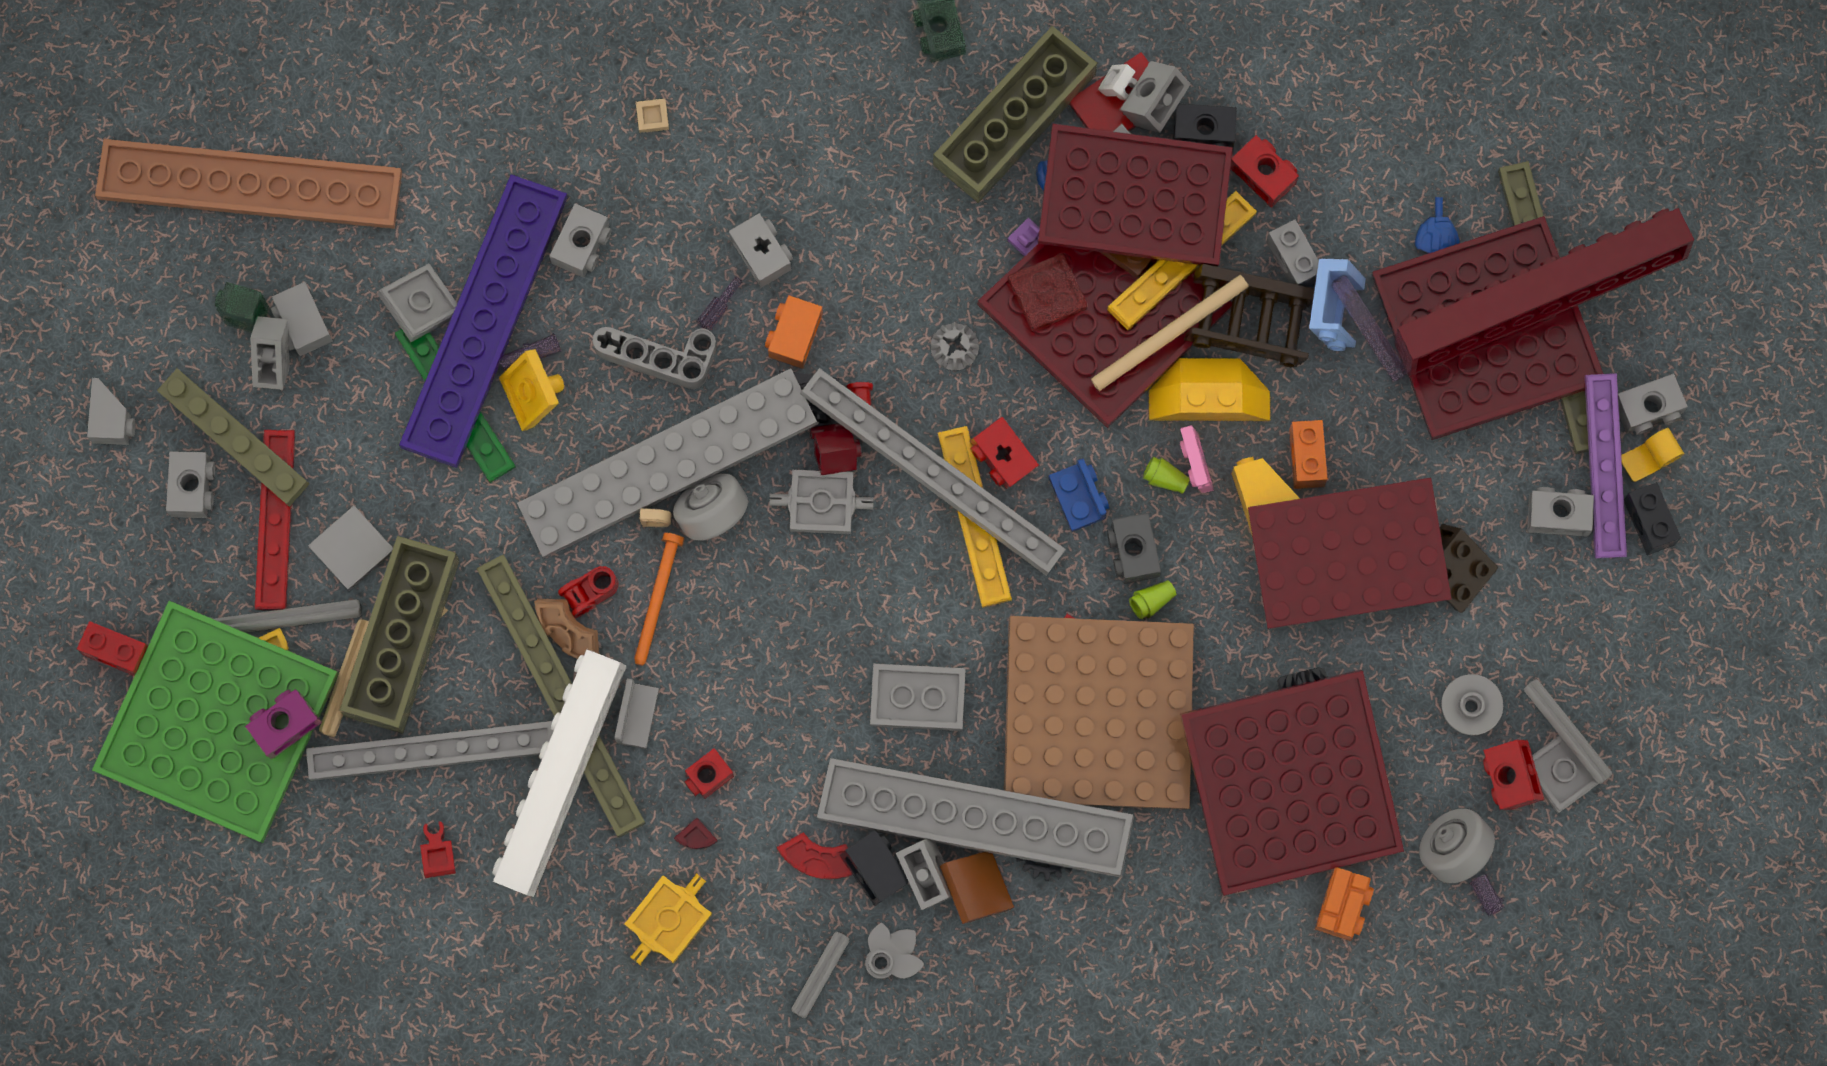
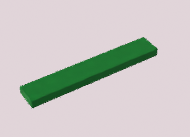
[395,329,516,483]

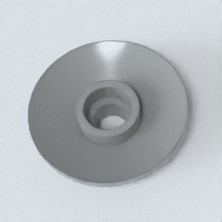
[1441,674,1503,736]

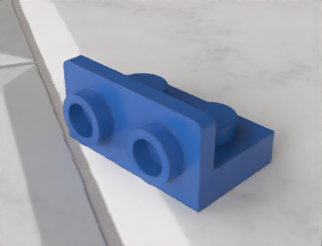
[1049,458,1109,532]

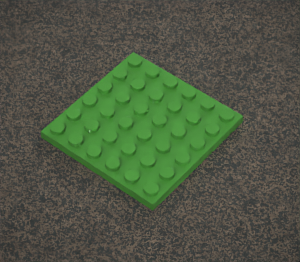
[92,601,339,843]

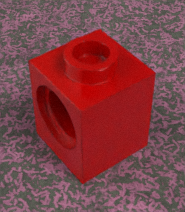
[684,748,734,799]

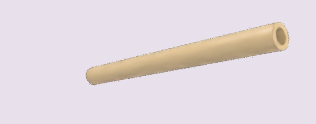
[1091,275,1249,391]

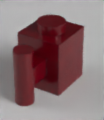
[809,423,861,475]

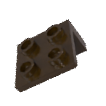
[1440,524,1498,613]

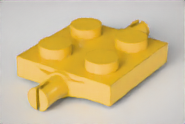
[624,874,712,965]

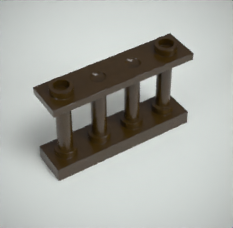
[1184,264,1315,368]

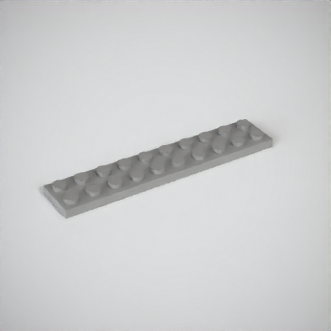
[517,368,818,558]
[817,758,1134,878]

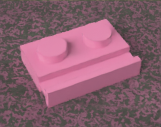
[1180,425,1214,493]

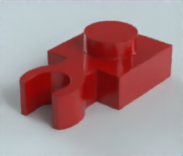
[420,821,456,878]

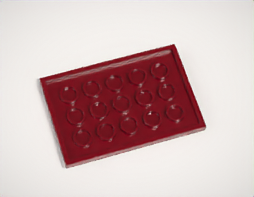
[1037,124,1233,267]
[1248,477,1451,629]

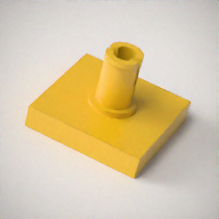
[499,349,564,431]

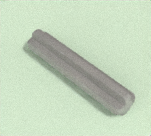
[792,932,849,1018]

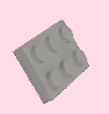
[870,663,966,731]

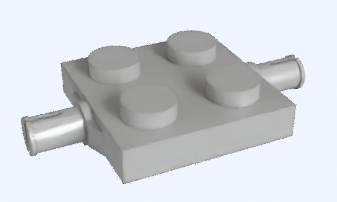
[769,470,874,534]

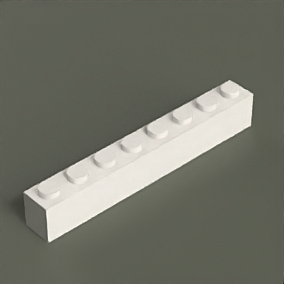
[493,649,626,897]

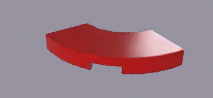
[776,832,853,879]

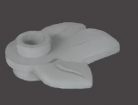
[865,923,924,979]

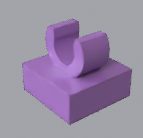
[1007,217,1039,256]

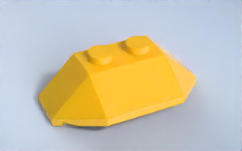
[1149,358,1270,421]

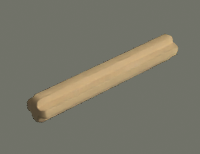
[319,619,369,737]

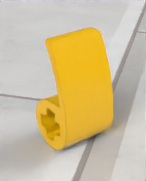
[1621,428,1685,482]

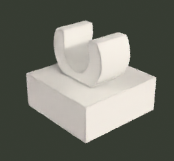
[1098,64,1138,100]

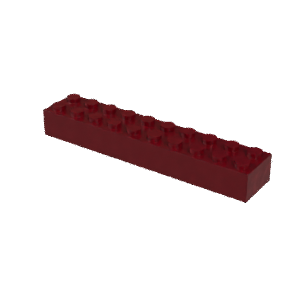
[1395,208,1694,377]

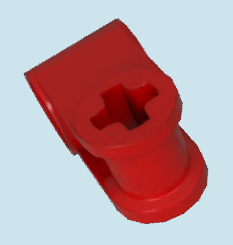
[558,566,619,618]

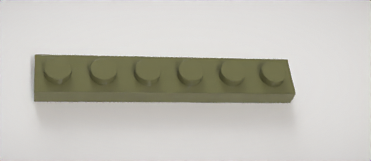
[157,368,310,507]

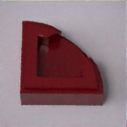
[674,818,718,849]

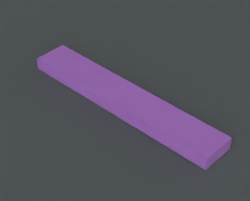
[1584,373,1627,558]

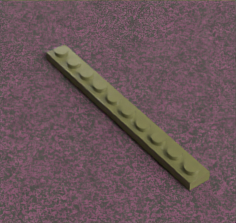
[1498,161,1589,454]
[476,554,646,838]

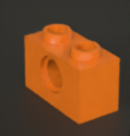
[1289,420,1328,489]

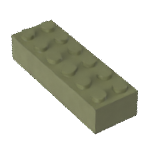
[933,26,1098,203]
[340,536,460,734]

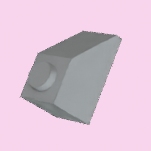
[87,378,136,445]

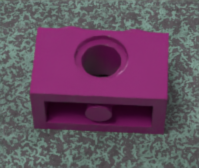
[245,689,322,759]

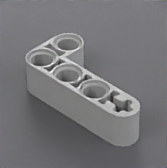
[592,327,717,389]

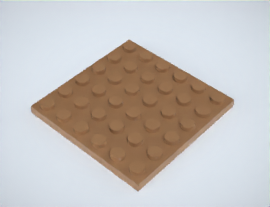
[1004,616,1194,809]

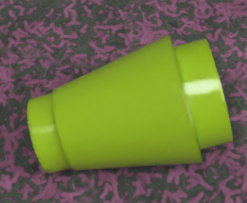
[1142,456,1190,494]
[1129,580,1177,619]

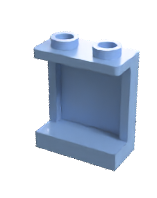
[1309,259,1366,351]

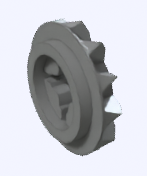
[931,322,979,370]

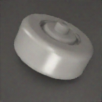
[673,473,748,541]
[1419,809,1495,883]

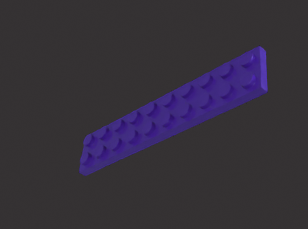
[399,174,568,468]

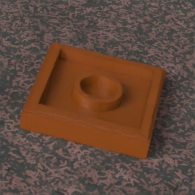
[940,852,1014,924]

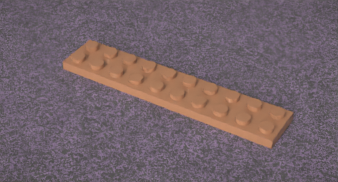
[95,139,402,229]

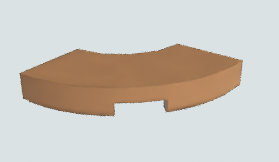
[534,598,599,659]

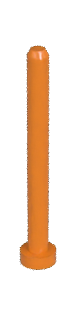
[634,532,684,666]

